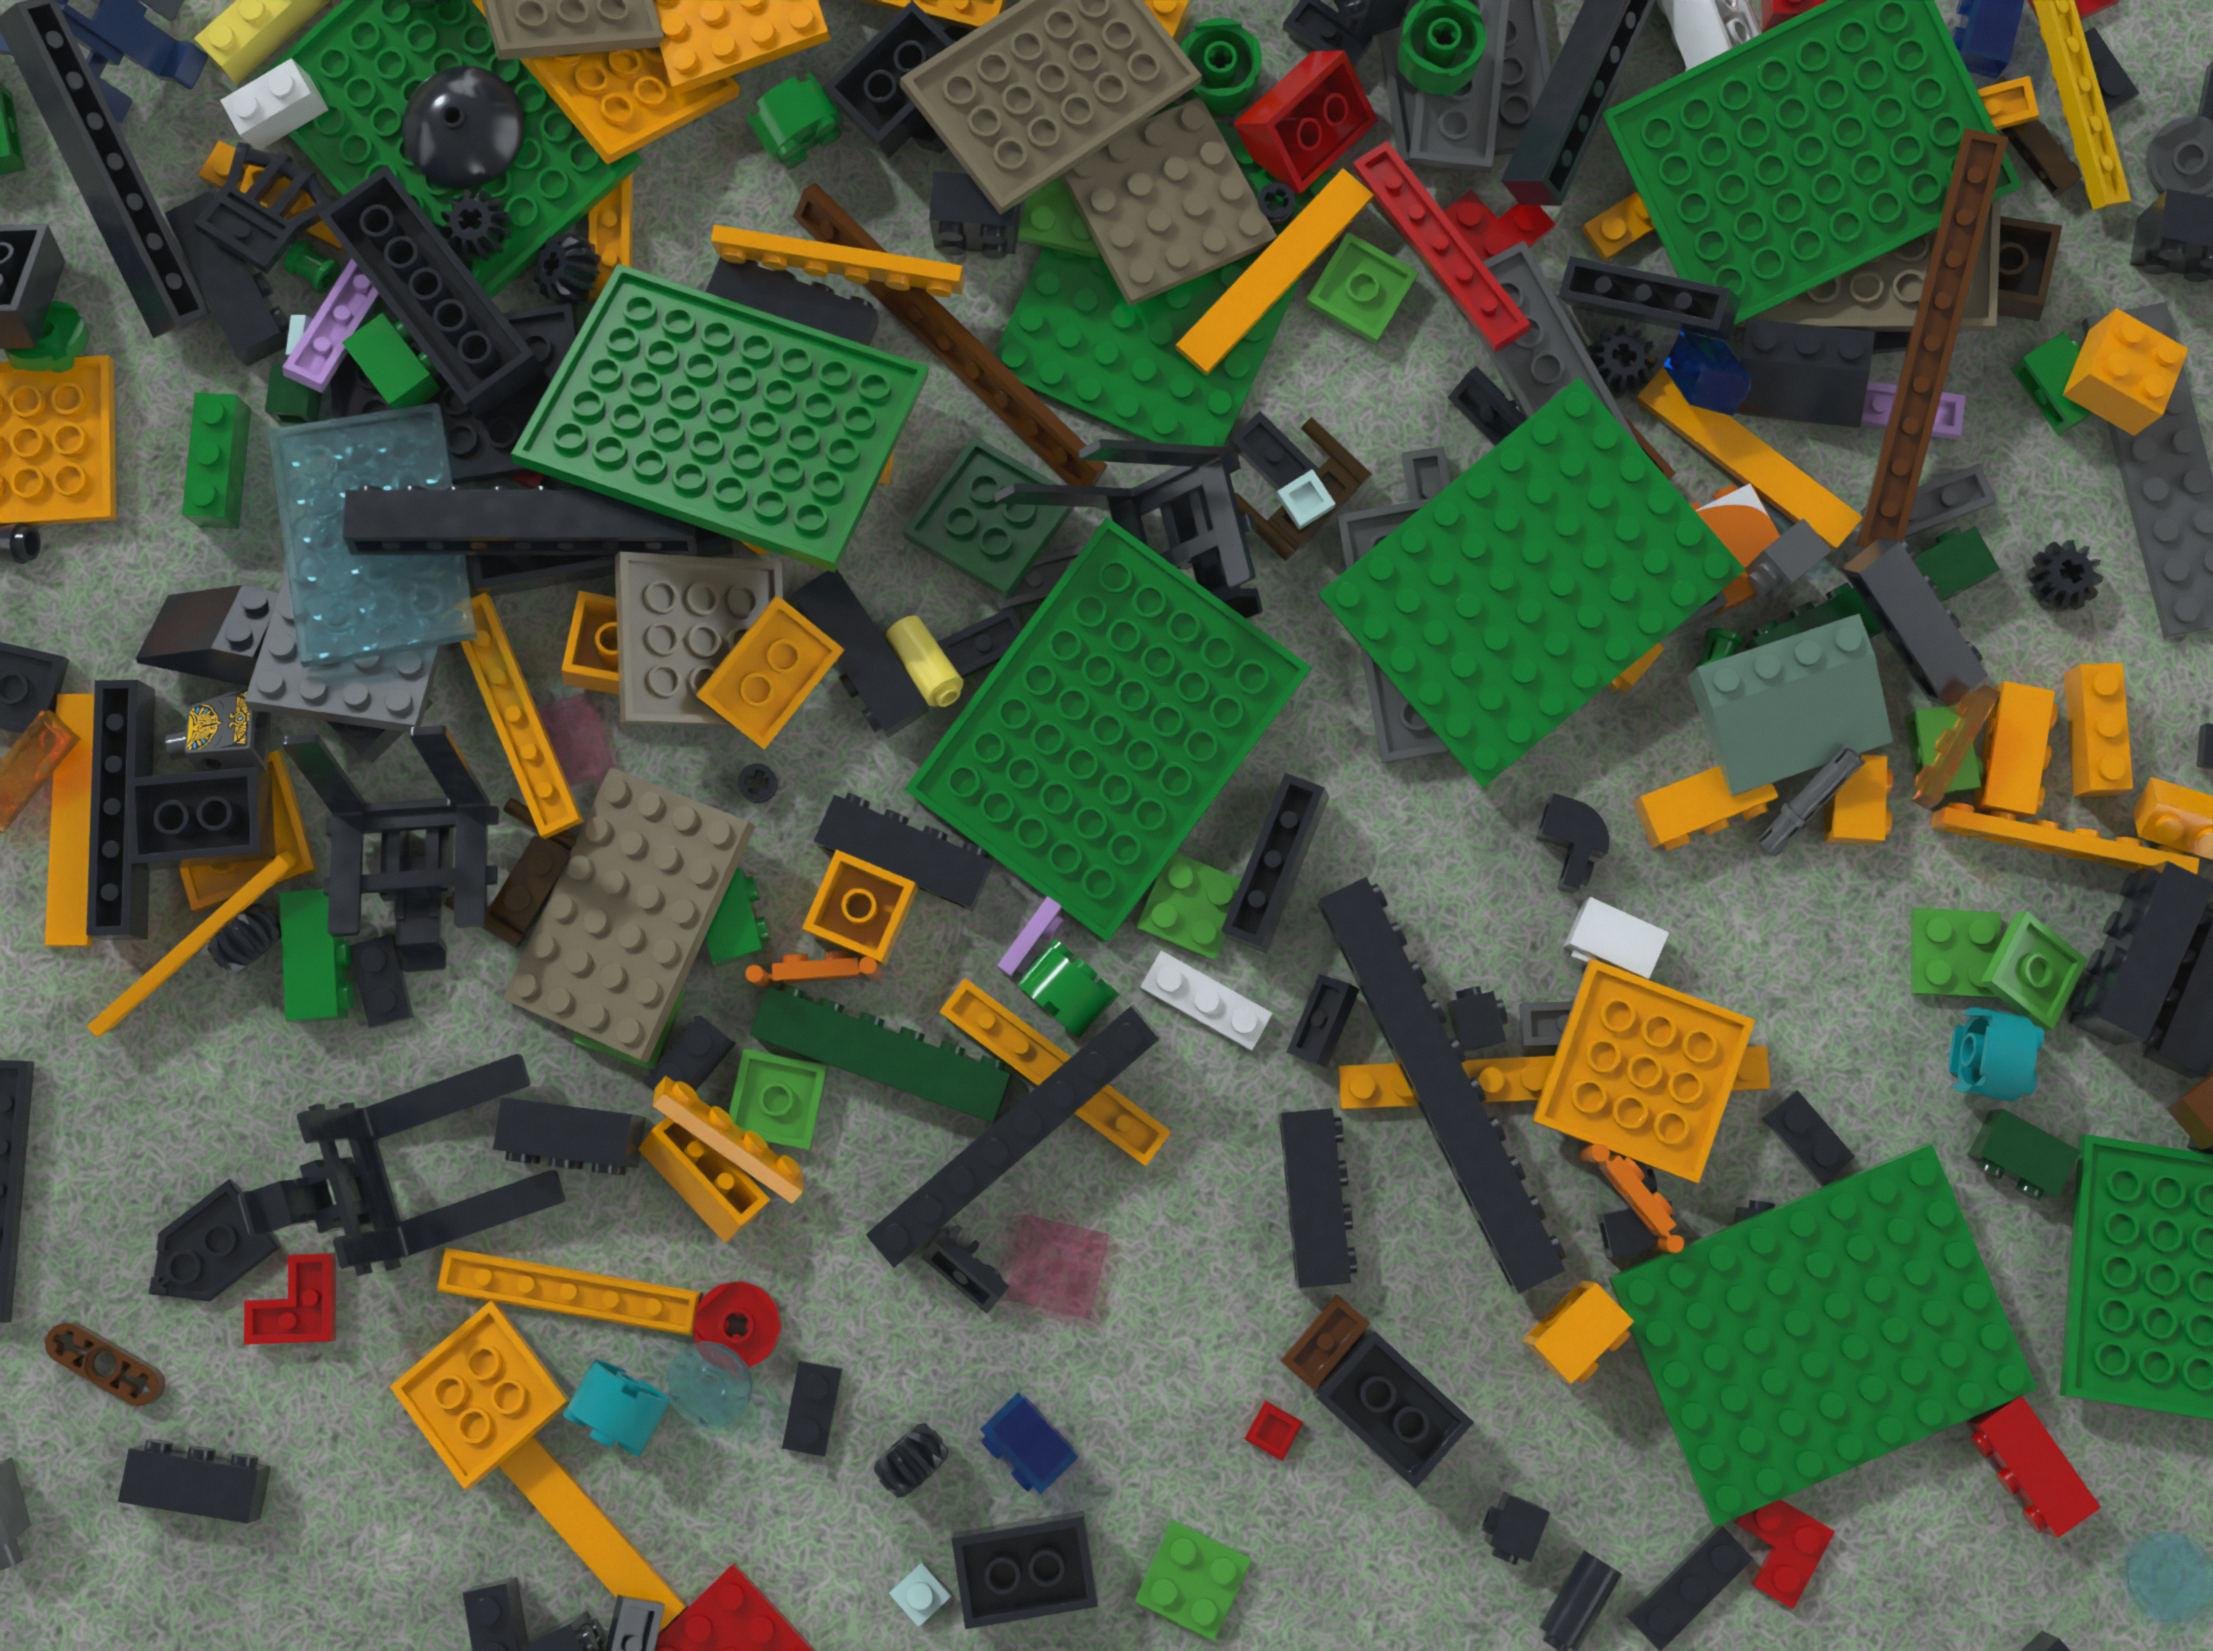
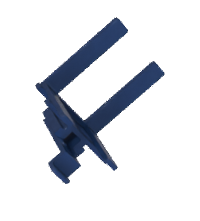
[0,0,209,123]

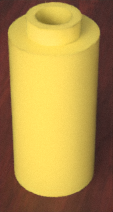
[884,615,964,707]

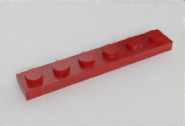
[1353,140,1530,353]

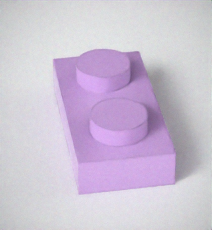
[997,896,1064,978]

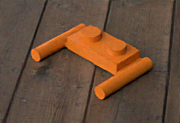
[745,951,883,989]
[1578,1144,1684,1253]

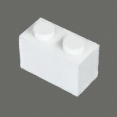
[220,58,329,150]
[1563,897,1669,980]

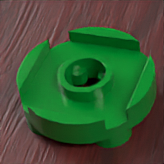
[4,301,90,373]

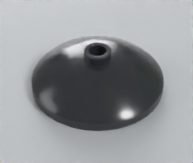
[402,66,526,189]

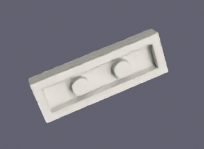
[1140,950,1273,1051]

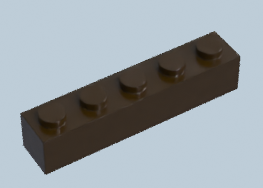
[1990,76,2082,199]

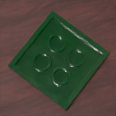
[902,436,1074,599]

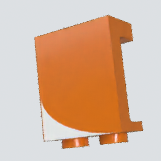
[1691,483,1780,617]

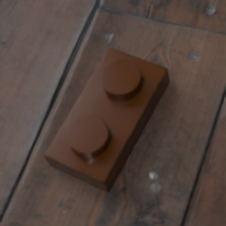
[1280,1294,1370,1390]

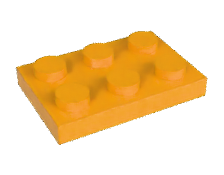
[696,595,844,750]

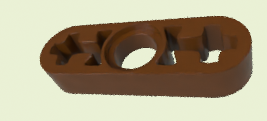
[45,1322,165,1406]

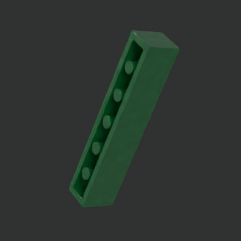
[1745,526,2000,651]
[749,983,1012,1124]

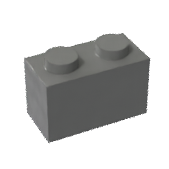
[1745,518,1832,602]

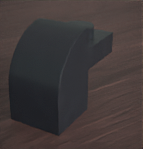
[1536,793,1609,894]
[1596,1162,1672,1258]

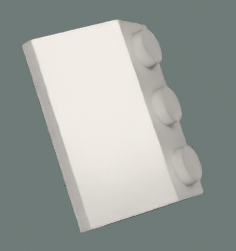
[1657,0,1762,71]

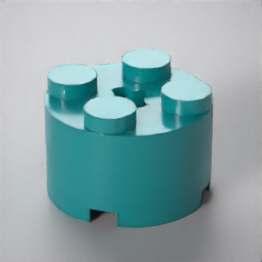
[1948,1007,2044,1102]
[562,1359,670,1457]

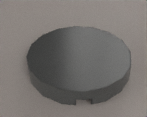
[2145,115,2213,196]

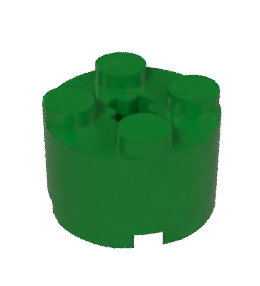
[1398,0,1487,96]
[1180,18,1262,116]
[746,73,842,170]
[1017,938,1120,1039]

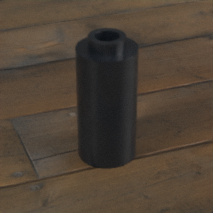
[1539,1550,1622,1651]

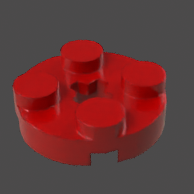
[694,1281,782,1369]

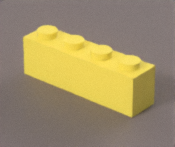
[194,0,331,85]

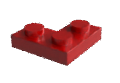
[1443,189,1556,261]
[244,1253,336,1345]
[1734,1499,1835,1609]

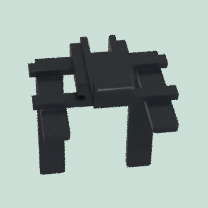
[993,439,1263,619]
[283,725,499,972]
[238,1054,565,1277]

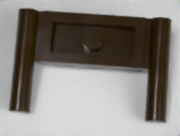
[1235,417,1372,562]
[444,797,578,948]

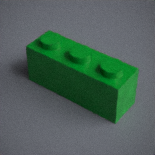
[182,392,251,529]
[279,889,354,1024]

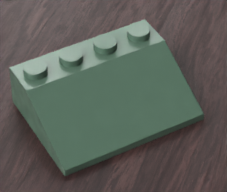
[1686,614,1893,797]

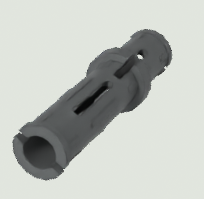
[1756,744,1866,856]

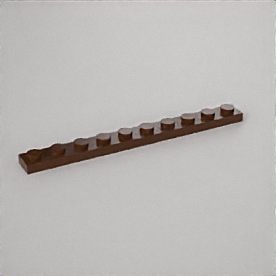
[1856,128,2008,549]
[792,183,1108,487]

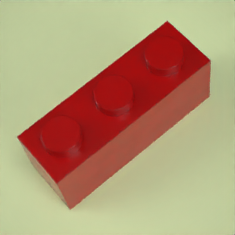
[1967,1395,2101,1538]

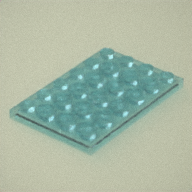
[268,403,478,668]

